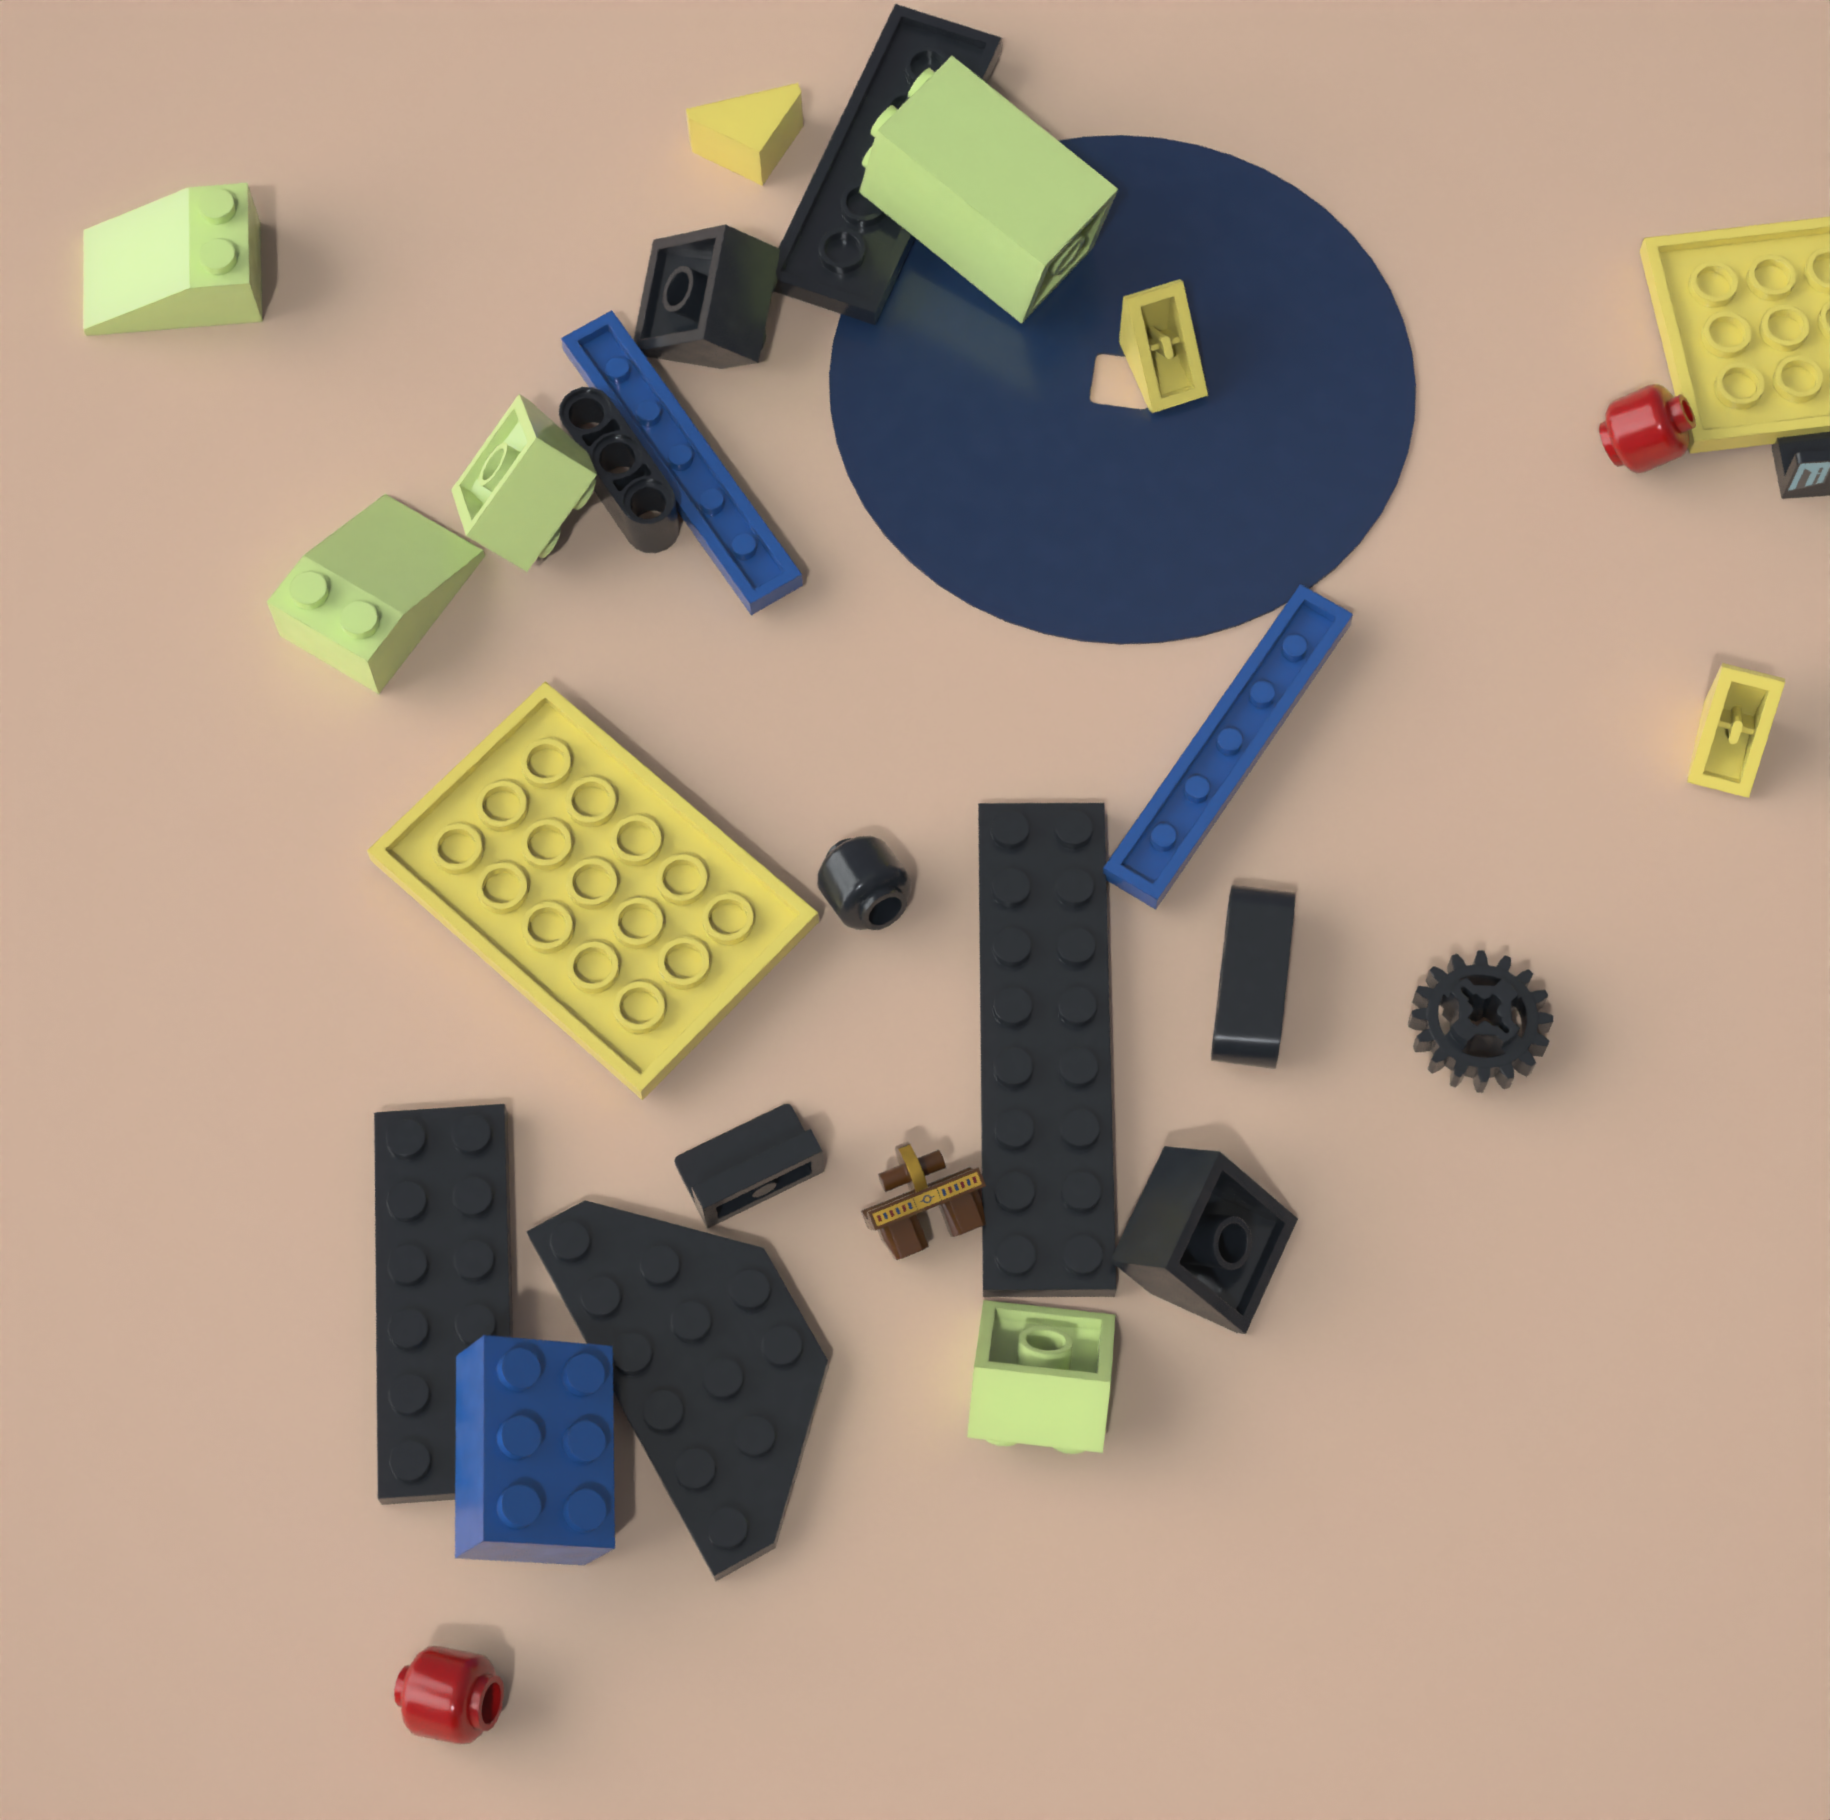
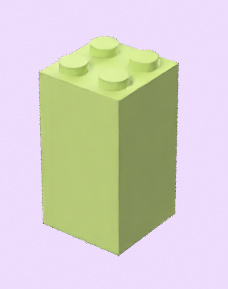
[859,56,1118,324]

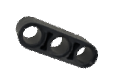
[559,387,679,553]
[1211,885,1295,1069]

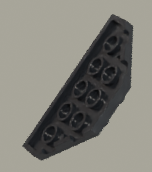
[526,1200,829,1582]

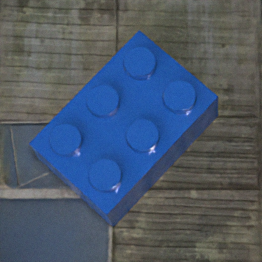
[455,1335,615,1565]

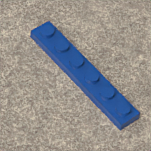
[561,310,803,615]
[1103,584,1353,910]

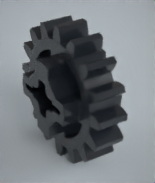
[1408,950,1553,1093]

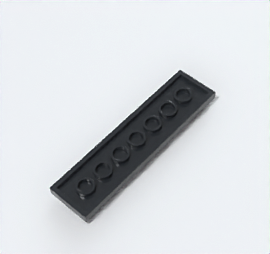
[978,803,1116,1297]

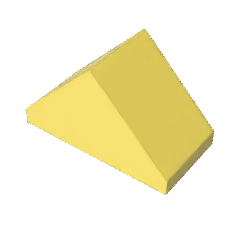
[686,83,803,186]
[1119,279,1208,413]
[1687,663,1785,798]

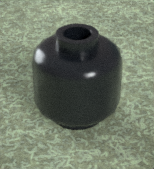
[817,836,911,930]

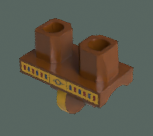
[861,1141,986,1260]

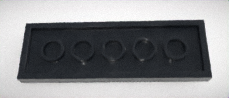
[774,4,1002,325]
[374,1104,513,1505]

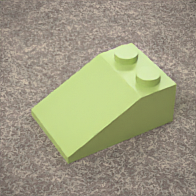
[83,183,263,336]
[267,494,485,694]

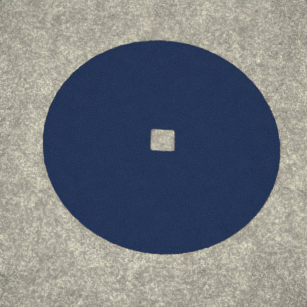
[829,135,1416,645]

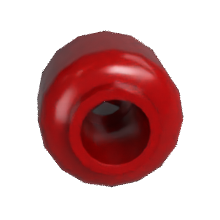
[1599,384,1696,473]
[394,1646,504,1744]

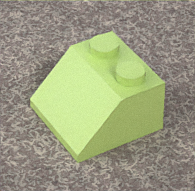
[451,394,597,572]
[967,1300,1116,1454]

